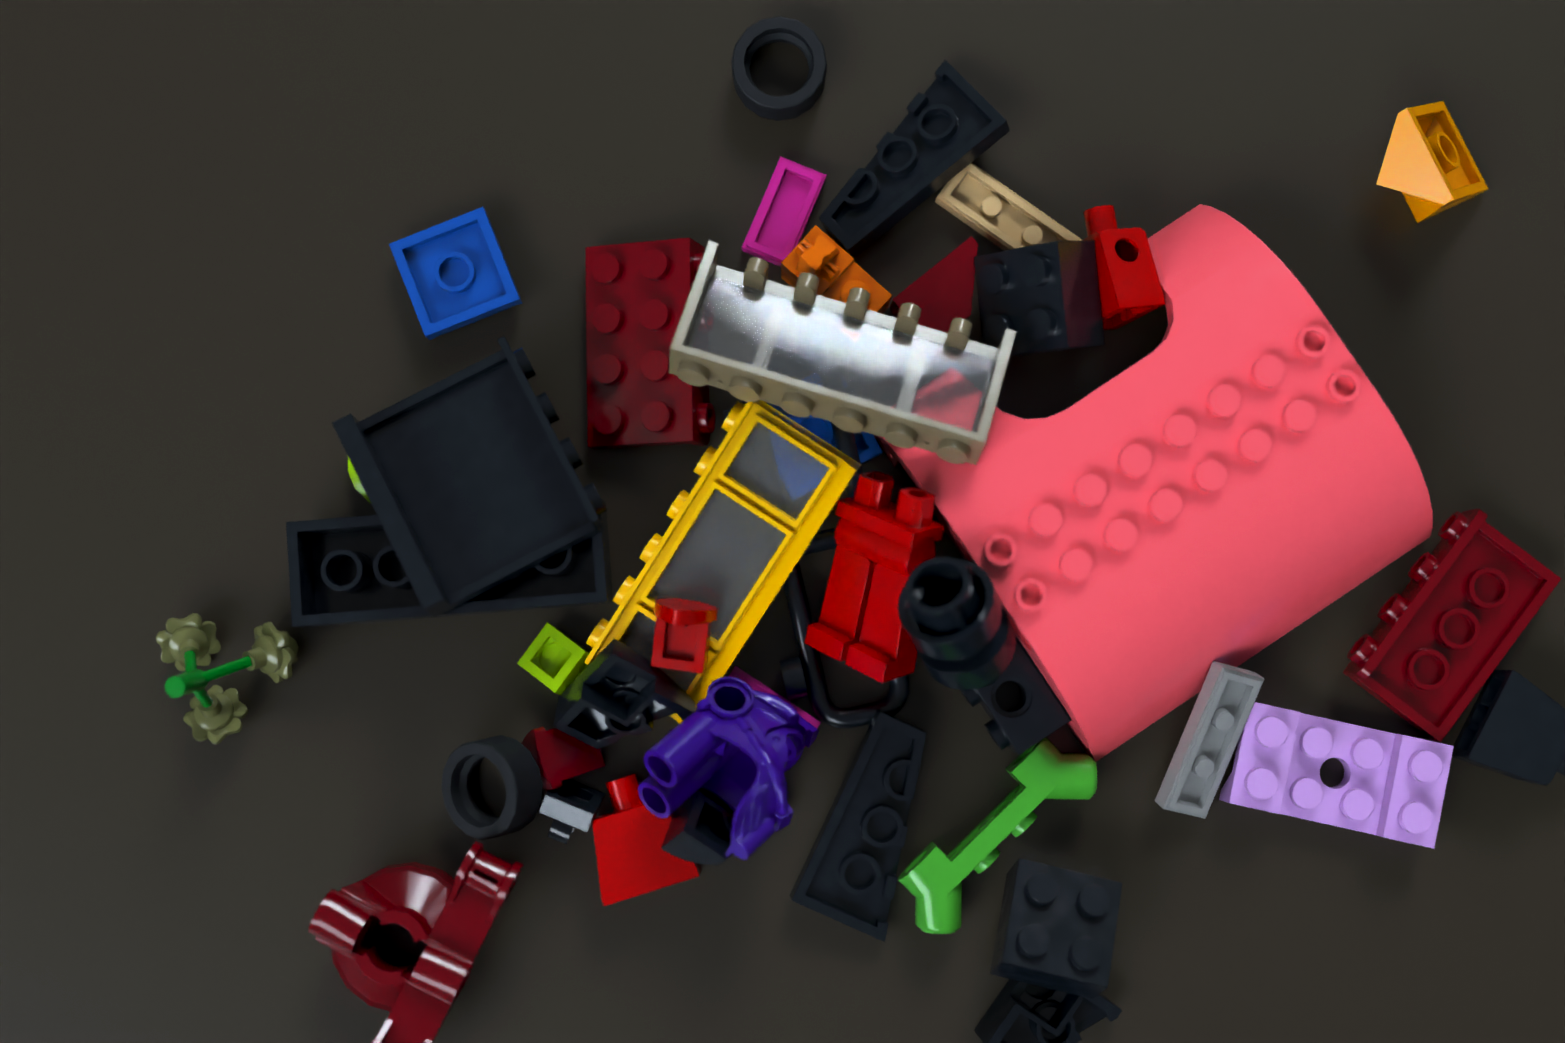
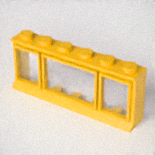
[584,400,861,724]

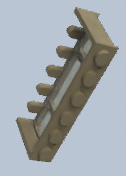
[669,240,1016,465]

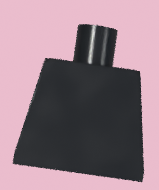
[1452,670,1565,786]

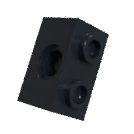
[960,637,1071,755]

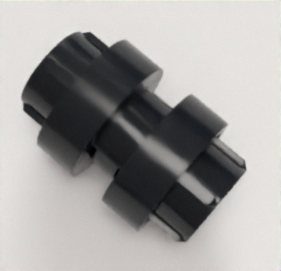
[898,557,1016,690]

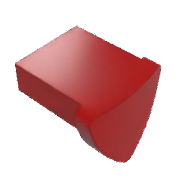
[651,598,718,674]

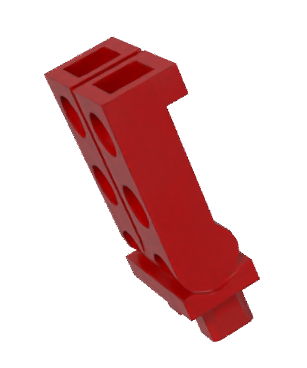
[804,471,945,683]

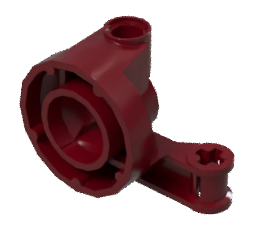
[308,841,524,1043]

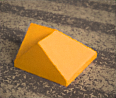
[1376,101,1488,223]

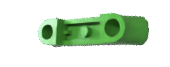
[898,737,1097,934]

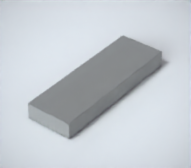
[1155,661,1264,819]

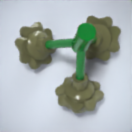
[156,613,298,745]

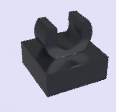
[539,779,605,844]

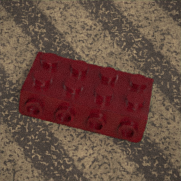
[585,237,716,449]
[1342,508,1562,743]

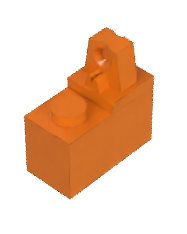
[781,225,892,344]

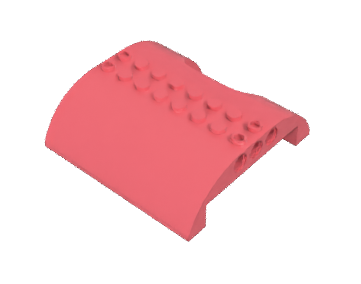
[873,204,1433,762]

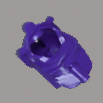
[638,676,819,860]

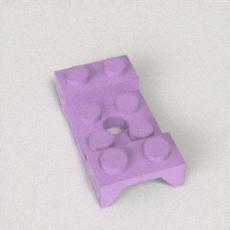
[1219,702,1454,849]

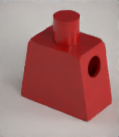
[1082,205,1165,330]
[592,773,702,906]

